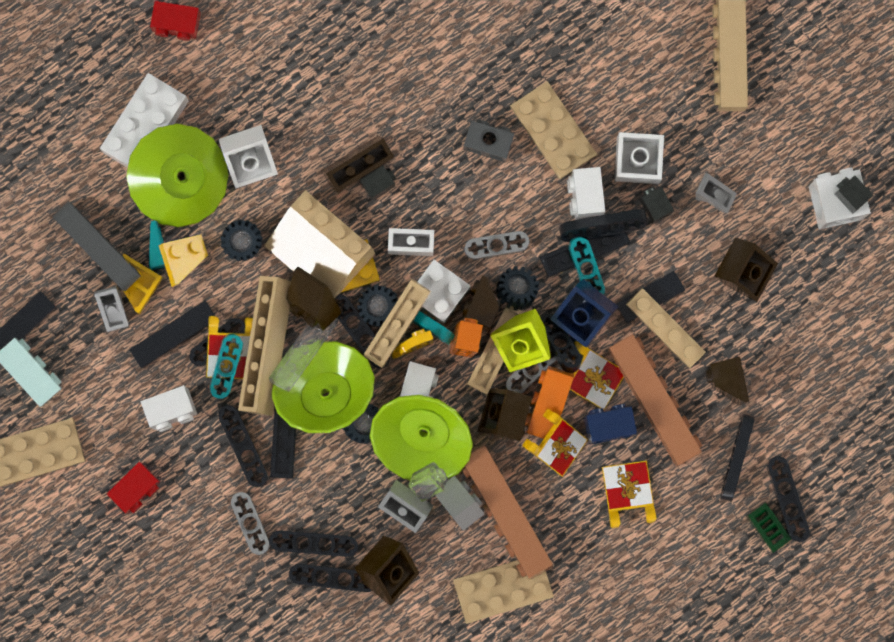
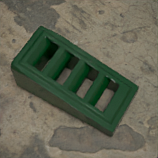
[746,502,792,553]

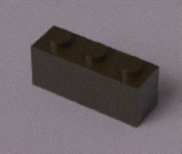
[321,136,394,193]

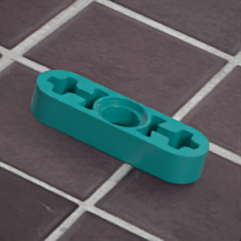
[569,237,605,295]
[413,311,455,345]
[209,334,243,399]

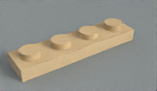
[363,279,432,368]
[626,288,706,368]
[467,305,524,395]

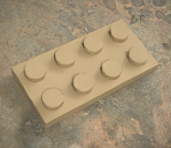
[510,81,597,180]
[0,418,86,487]
[453,560,554,624]

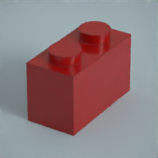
[150,1,201,41]
[107,462,160,514]

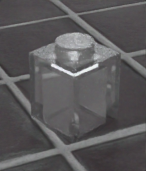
[408,462,448,502]

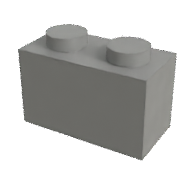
[433,476,484,531]
[378,480,434,533]

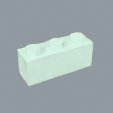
[0,338,62,407]

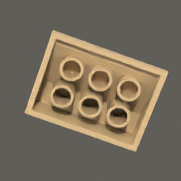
[264,190,375,299]

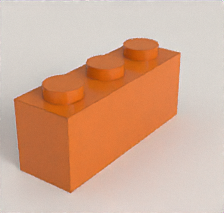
[449,318,483,358]
[525,365,574,439]

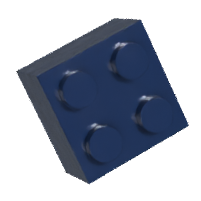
[550,279,618,347]
[584,404,637,445]

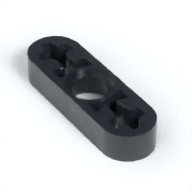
[541,314,582,373]
[189,318,245,367]

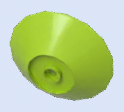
[126,124,229,227]
[272,341,375,433]
[370,395,473,484]

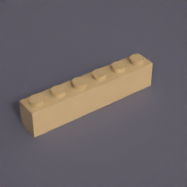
[712,0,748,111]
[238,276,291,416]

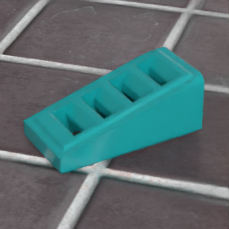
[149,220,165,270]

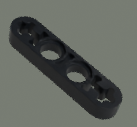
[559,209,647,242]
[335,294,390,369]
[218,405,268,488]
[720,414,755,502]
[767,456,810,542]
[269,530,358,557]
[289,564,372,592]

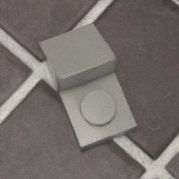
[696,173,737,213]
[94,286,129,332]

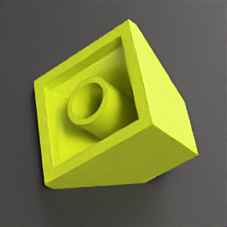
[490,309,551,372]

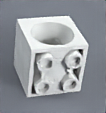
[809,168,871,230]

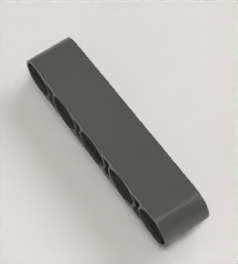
[52,201,141,291]

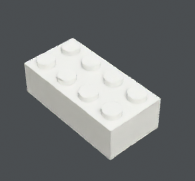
[100,73,189,168]

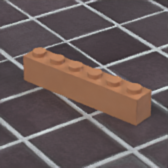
[608,334,702,467]
[462,446,553,581]

